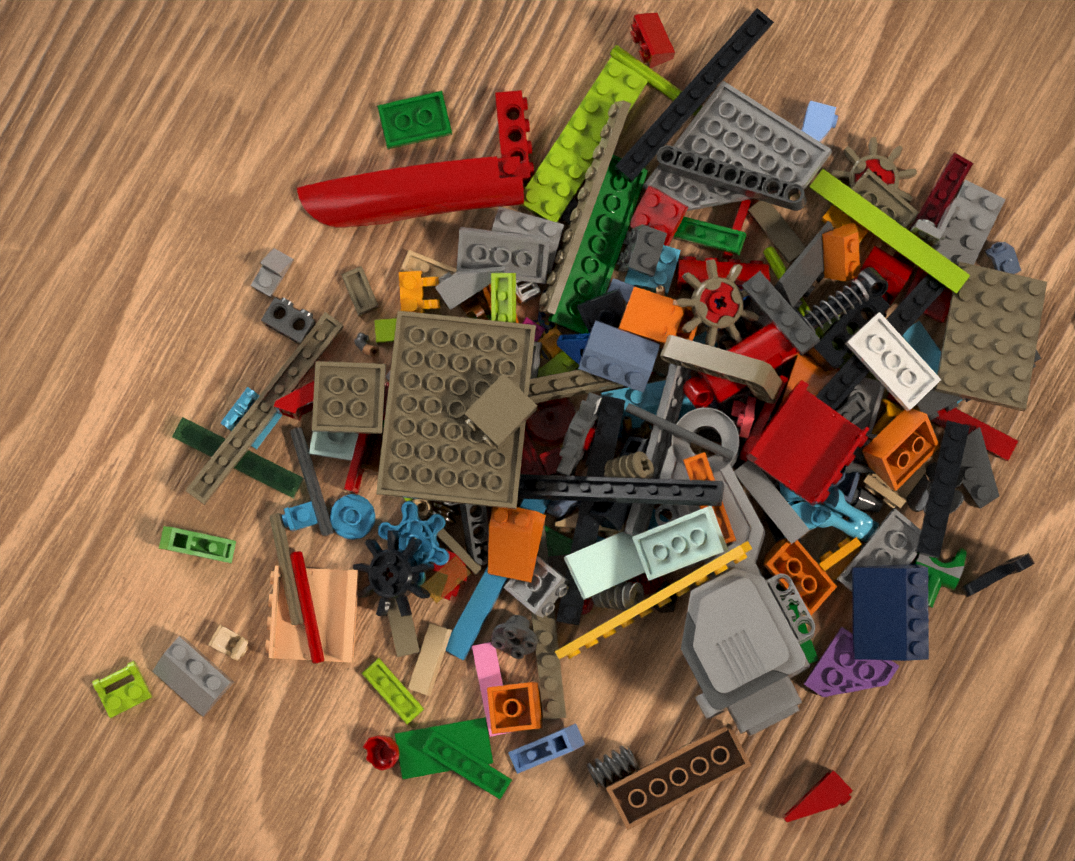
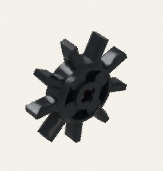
[353,530,435,617]

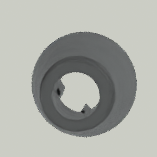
[850,487,883,513]

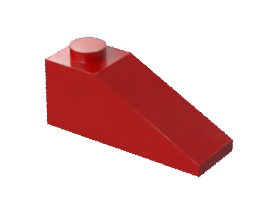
[781,769,853,822]

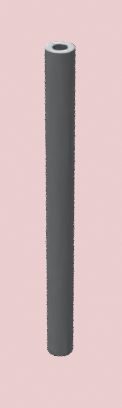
[625,403,734,460]

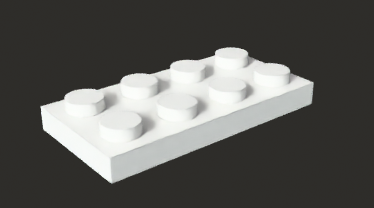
[845,312,941,411]

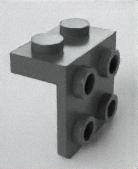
[617,224,667,277]

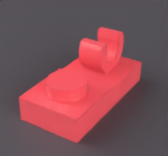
[731,396,756,438]

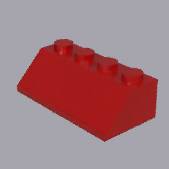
[676,256,770,291]

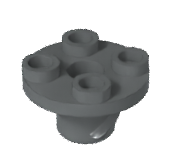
[491,615,538,659]

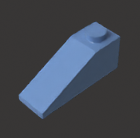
[508,723,585,774]

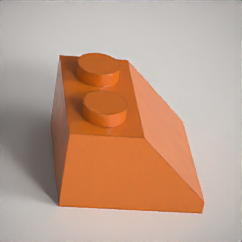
[822,223,861,282]
[487,682,543,734]

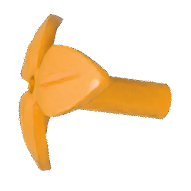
[872,399,902,435]

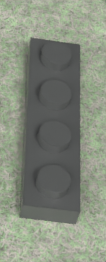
[742,271,820,356]

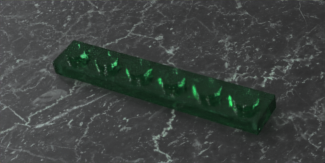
[172,417,304,499]

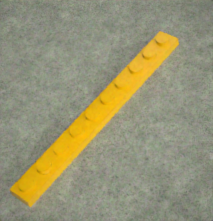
[555,541,752,659]

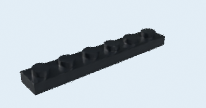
[915,420,970,559]

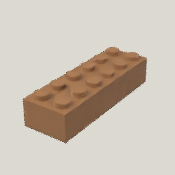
[605,723,752,830]

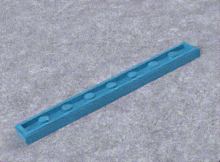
[446,499,551,660]

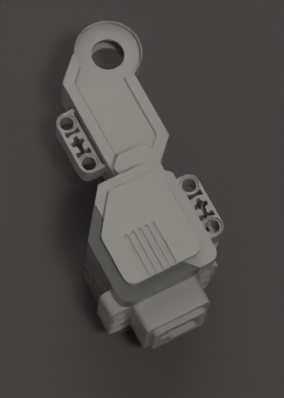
[655,408,815,737]

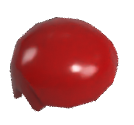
[363,735,399,771]

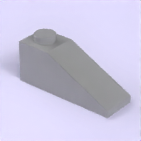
[435,266,509,310]

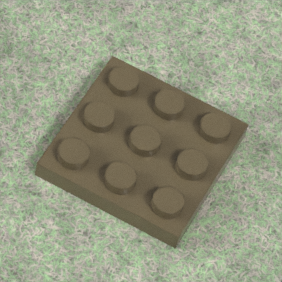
[312,361,386,434]

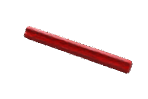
[290,551,325,664]

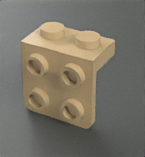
[863,465,926,508]

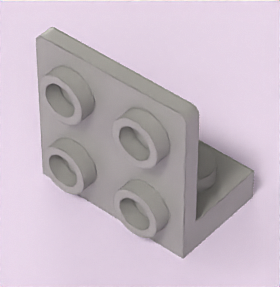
[910,198,960,247]

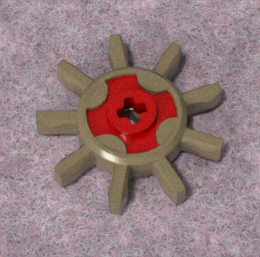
[831,137,917,204]
[673,259,759,347]

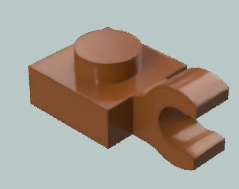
[459,292,489,320]

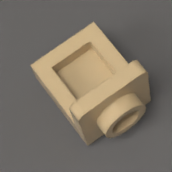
[208,625,248,661]

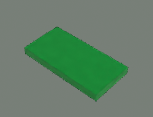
[395,717,494,780]

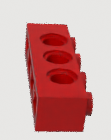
[495,90,534,183]

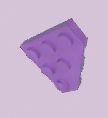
[803,627,899,697]

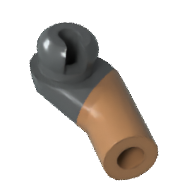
[354,332,380,358]

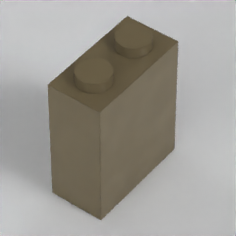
[464,373,537,449]

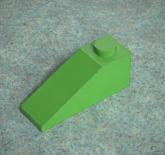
[159,526,236,563]

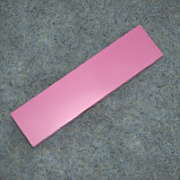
[472,642,511,737]

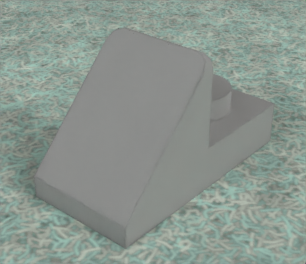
[251,248,294,298]

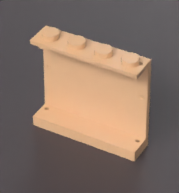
[265,566,359,663]

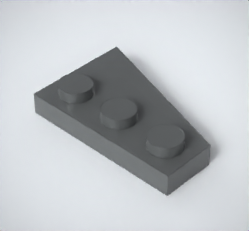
[959,427,999,509]

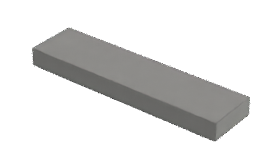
[734,460,810,545]

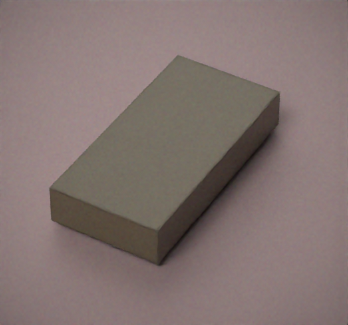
[341,266,379,316]

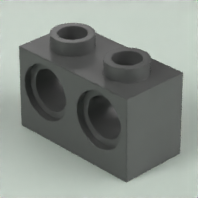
[261,297,316,345]

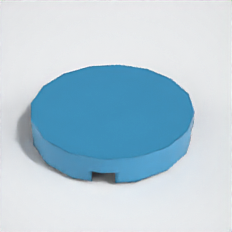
[330,494,376,540]

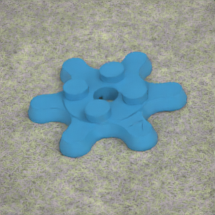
[378,501,450,586]

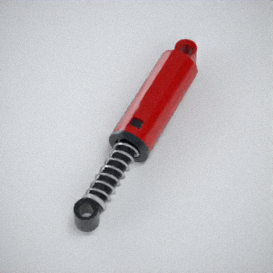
[683,267,888,408]

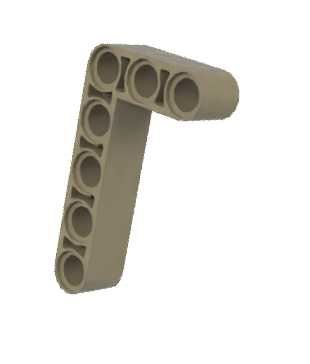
[660,335,783,404]

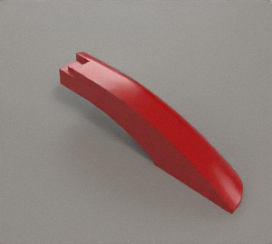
[297,156,524,228]

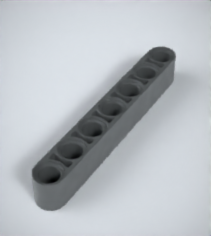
[657,145,807,211]

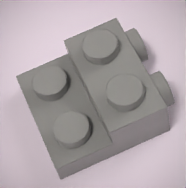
[504,555,570,618]

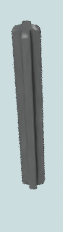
[290,427,334,536]

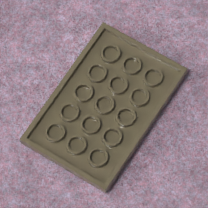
[934,262,1047,412]

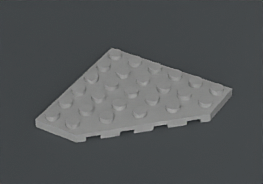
[643,81,832,211]

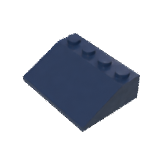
[852,564,929,661]

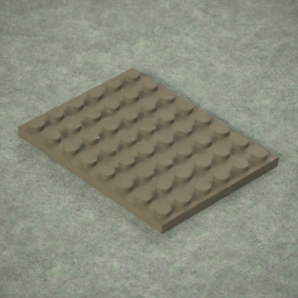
[376,311,536,509]

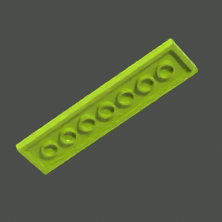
[520,57,648,222]

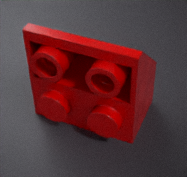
[630,12,675,68]
[849,246,913,313]

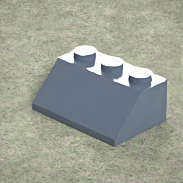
[578,320,660,392]

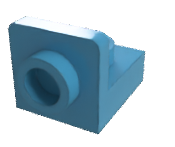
[282,502,318,532]

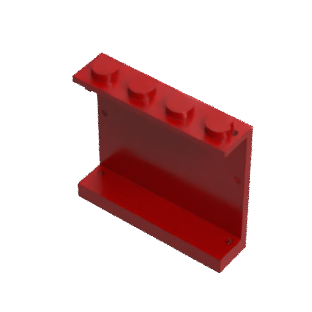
[745,380,869,506]

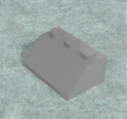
[492,207,564,275]
[152,636,234,717]

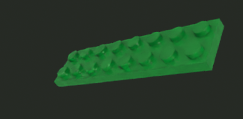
[548,155,648,334]

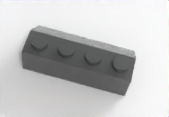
[774,221,834,310]

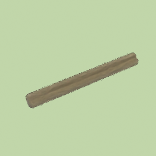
[270,513,304,625]

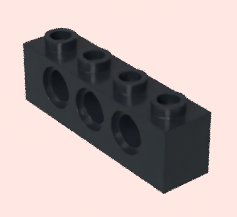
[806,297,890,372]

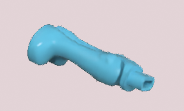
[811,486,879,543]

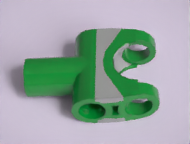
[913,547,967,608]

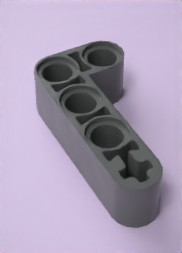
[444,502,489,565]

